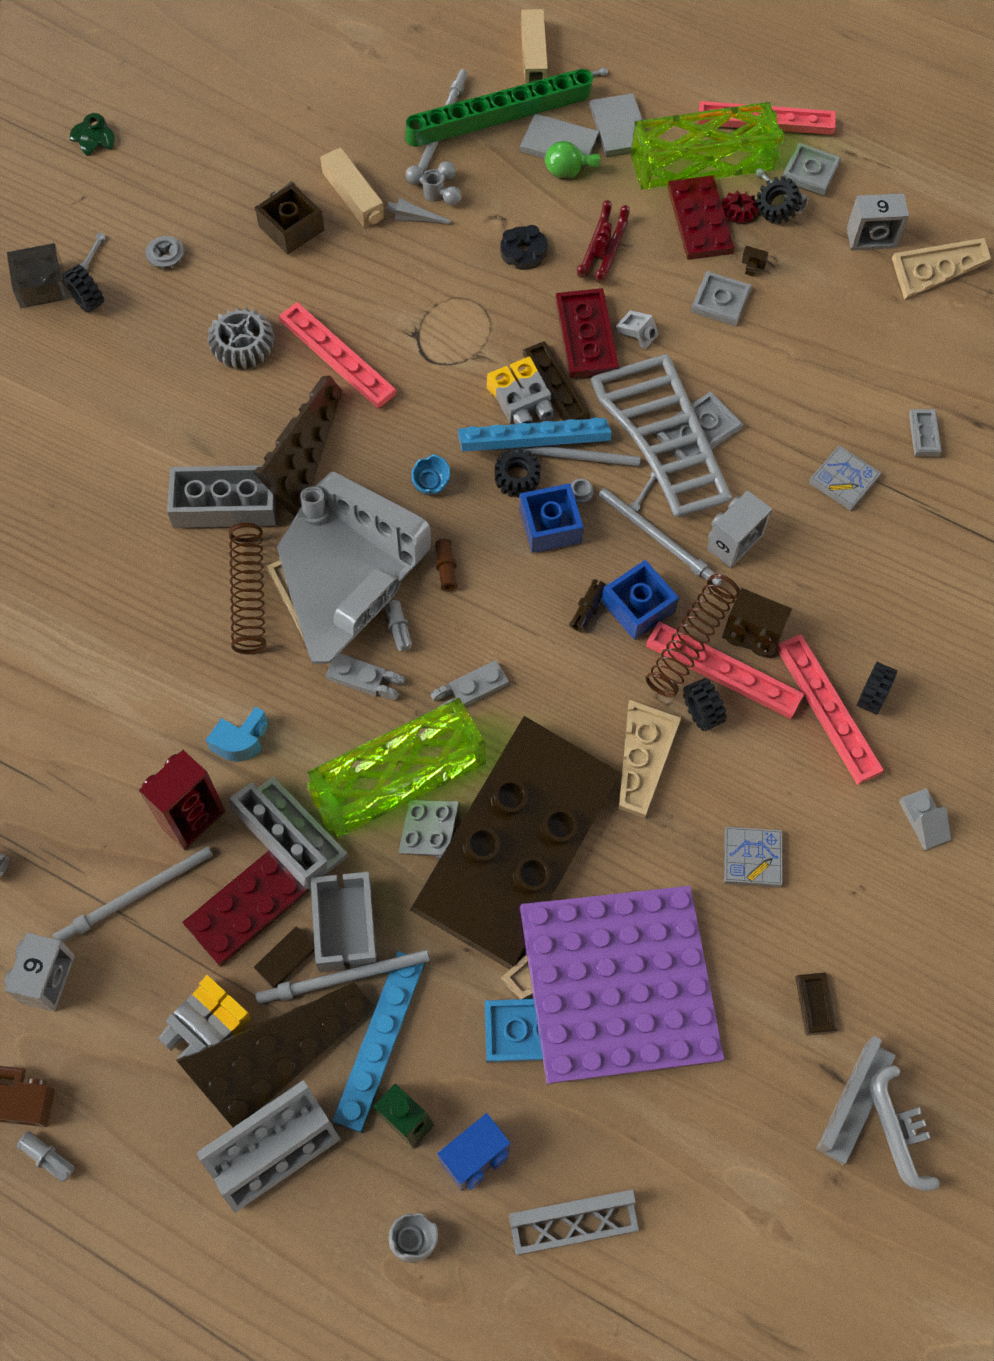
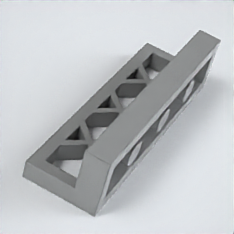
[816,1036,896,1165]
[509,1189,639,1255]

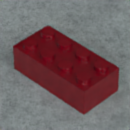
[139,750,226,851]

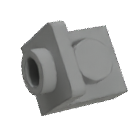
[616,310,659,349]

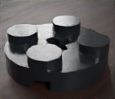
[500,225,548,270]

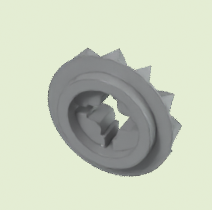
[145,236,184,270]

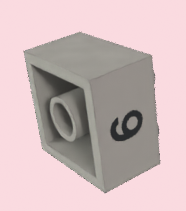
[846,193,909,250]
[707,490,772,568]
[4,932,75,1012]

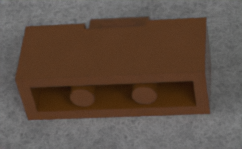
[0,1066,54,1128]

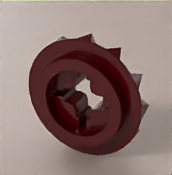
[722,190,759,223]

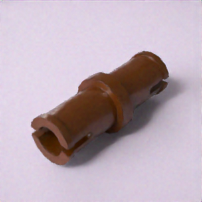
[435,538,457,592]

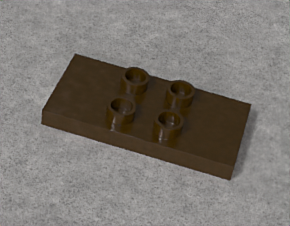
[410,716,620,970]

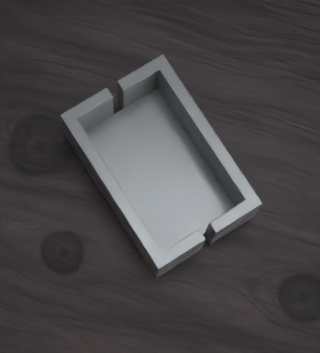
[310,872,377,972]

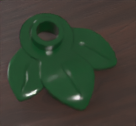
[69,113,115,156]

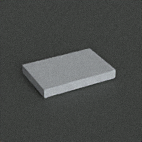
[589,93,650,157]
[520,114,599,170]
[653,391,743,460]

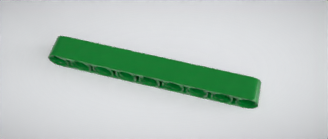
[405,69,593,147]

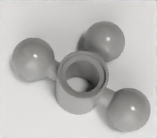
[405,161,462,206]

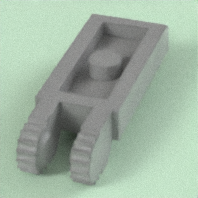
[326,653,405,700]
[430,660,509,715]

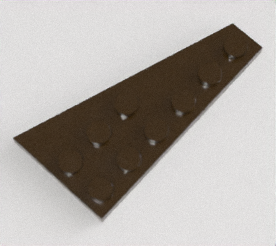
[253,376,342,516]
[176,983,374,1127]

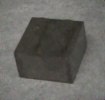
[7,243,68,308]

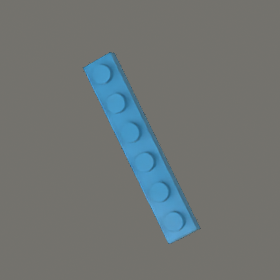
[458,418,612,452]
[332,951,425,1133]

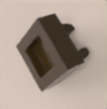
[742,246,769,277]

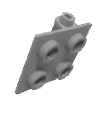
[398,800,460,860]

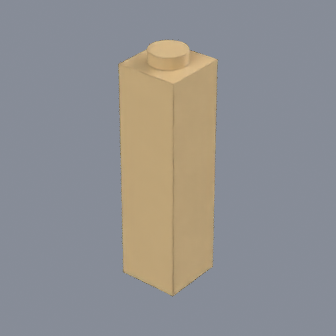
[521,9,548,84]
[320,147,384,228]

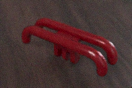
[577,200,630,283]

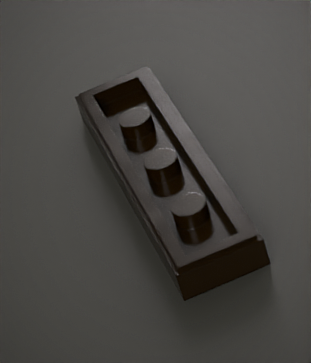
[523,341,590,421]

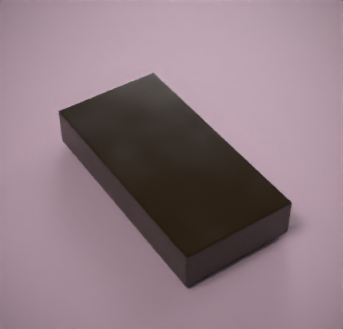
[254,926,315,988]
[795,972,837,1036]

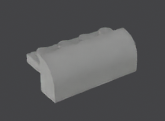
[229,777,348,889]
[196,1080,341,1213]

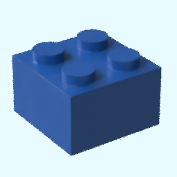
[519,483,584,553]
[601,559,679,640]
[437,1113,511,1191]

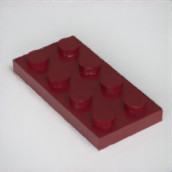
[667,175,734,260]
[555,288,619,378]
[182,851,310,967]

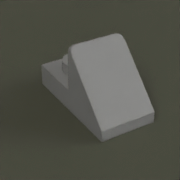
[899,788,951,851]

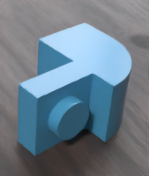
[206,706,268,762]

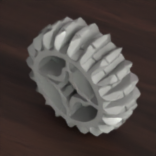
[207,307,274,370]

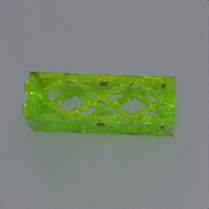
[630,102,784,190]
[306,698,486,838]

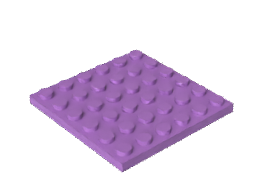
[520,886,724,1085]

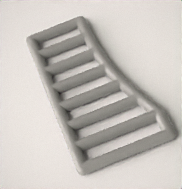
[591,354,732,517]

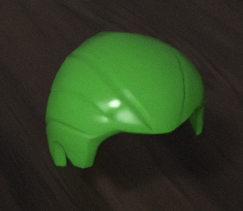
[545,141,600,179]

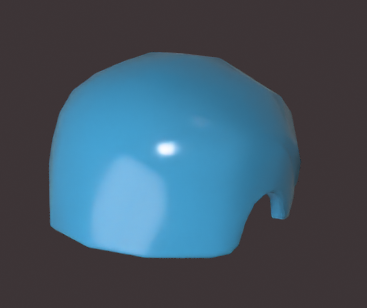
[411,454,450,495]

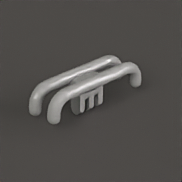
[870,1066,940,1191]

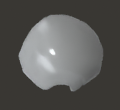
[388,1213,438,1263]

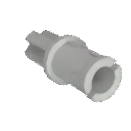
[384,600,412,652]
[16,1131,75,1182]

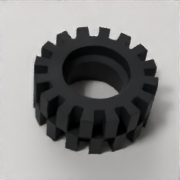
[756,176,802,224]
[61,264,105,313]
[495,448,541,498]
[857,662,898,715]
[683,678,727,731]

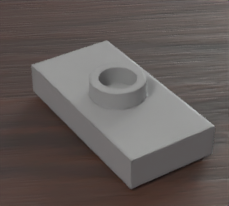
[909,409,942,457]

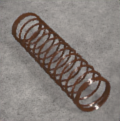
[229,522,266,654]
[645,574,740,697]

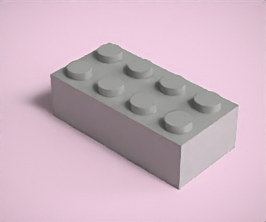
[167,465,277,528]

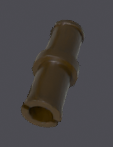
[569,579,607,632]

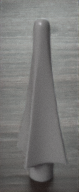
[387,198,451,224]

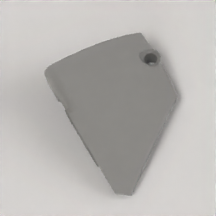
[277,472,431,664]

